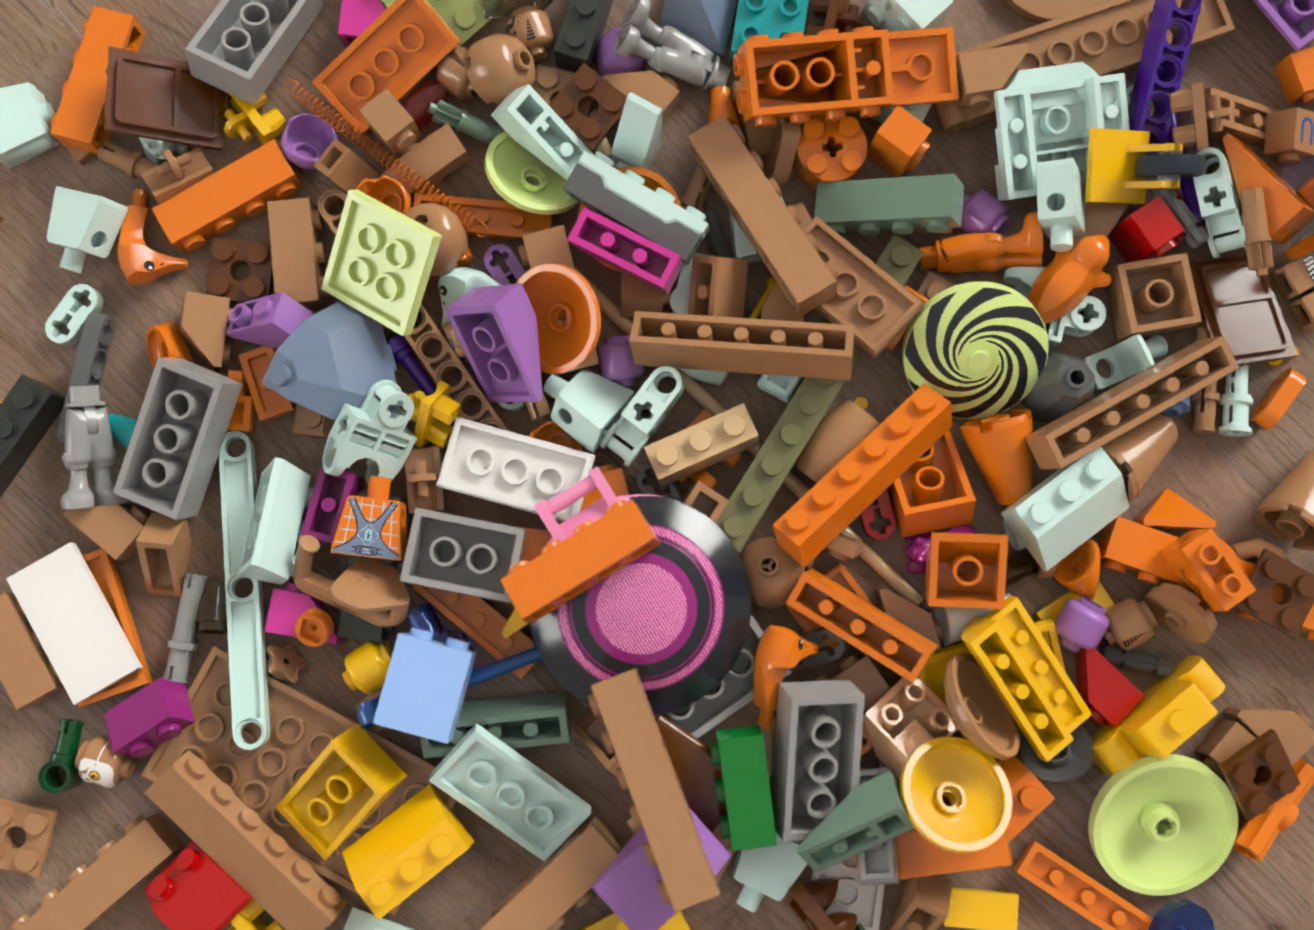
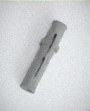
[163,573,209,683]

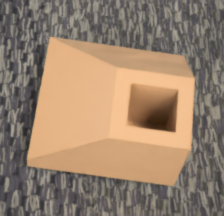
[863,677,958,781]

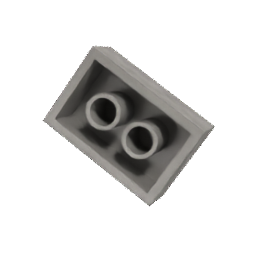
[400,508,529,603]

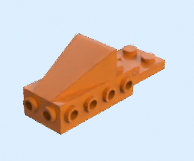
[733,26,959,127]

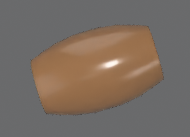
[795,399,879,484]

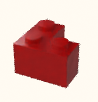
[1108,189,1185,263]

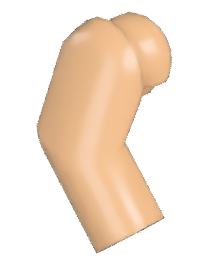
[1230,538,1286,560]

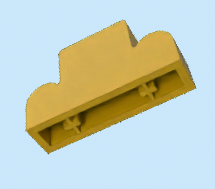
[1091,655,1226,776]

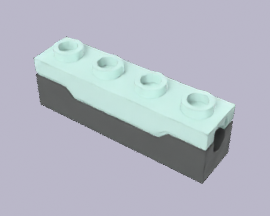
[563,150,709,266]

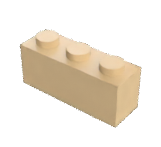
[644,403,759,488]

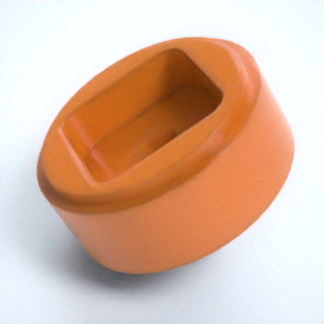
[294,608,334,647]

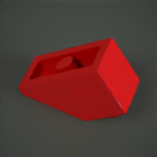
[1075,648,1145,728]

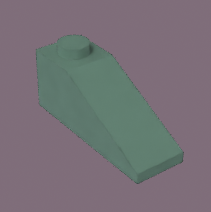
[797,771,915,873]

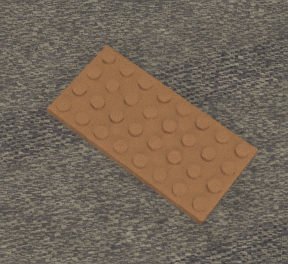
[141,645,457,915]

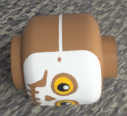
[75,735,136,788]

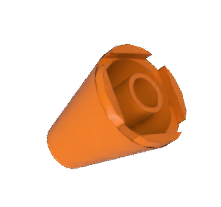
[960,408,1033,508]

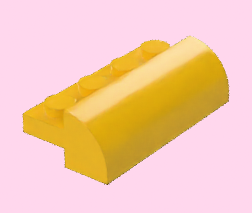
[961,596,1092,762]

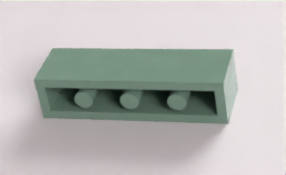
[814,174,965,237]
[420,690,572,758]

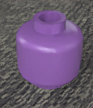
[959,190,1011,234]
[597,334,646,387]
[1055,596,1109,652]

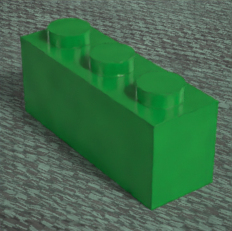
[710,725,777,851]

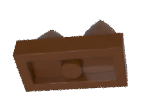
[784,879,857,930]

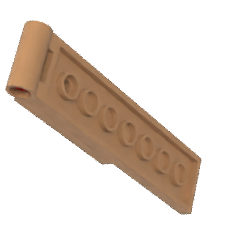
[934,0,1235,133]

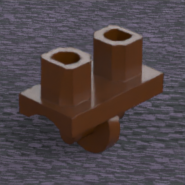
[805,0,866,36]

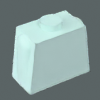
[0,82,60,169]

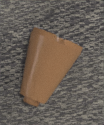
[1101,414,1178,502]
[1255,451,1314,551]

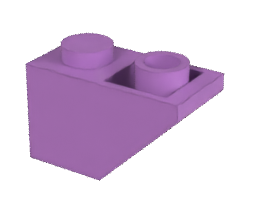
[226,292,314,349]

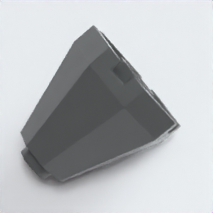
[1021,351,1095,423]

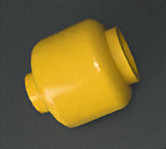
[342,640,393,695]

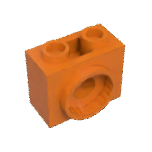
[1159,528,1256,612]

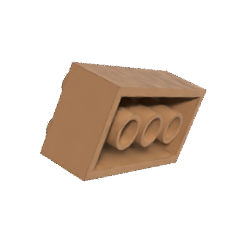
[479,814,624,930]

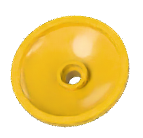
[900,737,1012,853]

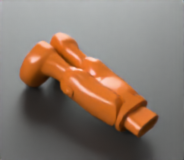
[920,212,1043,273]

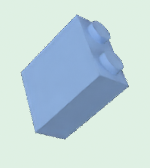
[373,628,477,744]

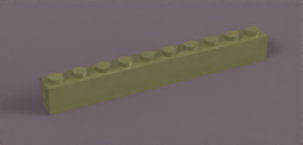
[715,234,924,553]

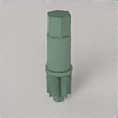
[427,100,505,145]

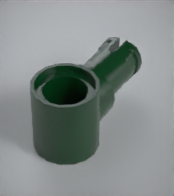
[38,719,84,794]

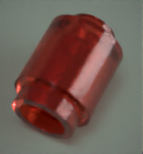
[402,78,450,129]

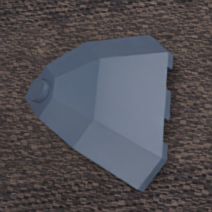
[262,300,402,423]

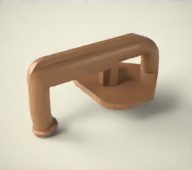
[293,535,410,627]

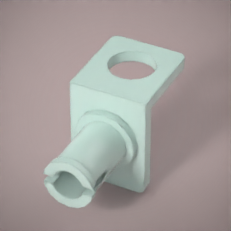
[1083,334,1168,390]

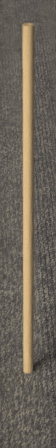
[575,267,924,606]

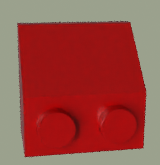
[144,841,252,930]

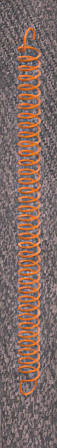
[284,79,488,238]

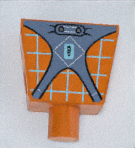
[331,476,407,562]

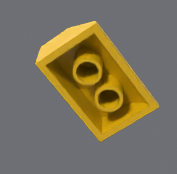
[342,783,474,920]

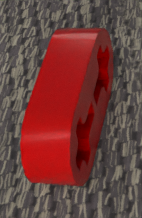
[859,489,896,541]

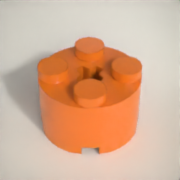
[793,115,867,191]

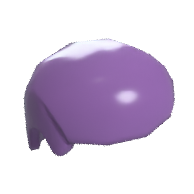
[595,27,646,77]
[281,113,337,170]

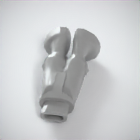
[613,0,730,90]
[60,385,131,509]

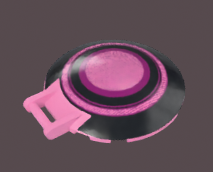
[530,466,751,716]

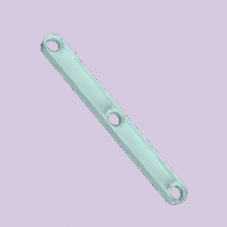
[219,431,270,750]

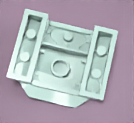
[994,61,1130,201]

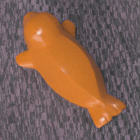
[1028,235,1112,324]

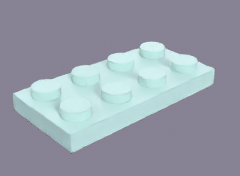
[429,723,591,862]

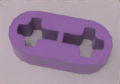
[484,244,526,285]

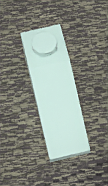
[491,84,594,180]
[611,92,662,169]

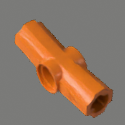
[1232,759,1314,862]

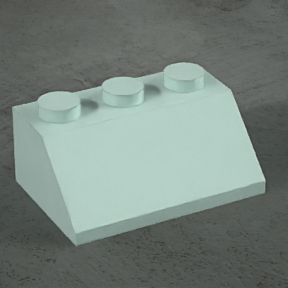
[1001,447,1130,572]
[238,457,314,585]

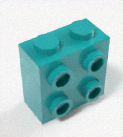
[729,0,809,65]

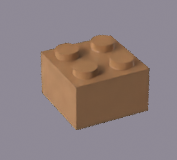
[1106,253,1202,342]

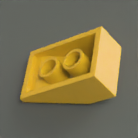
[276,723,408,861]

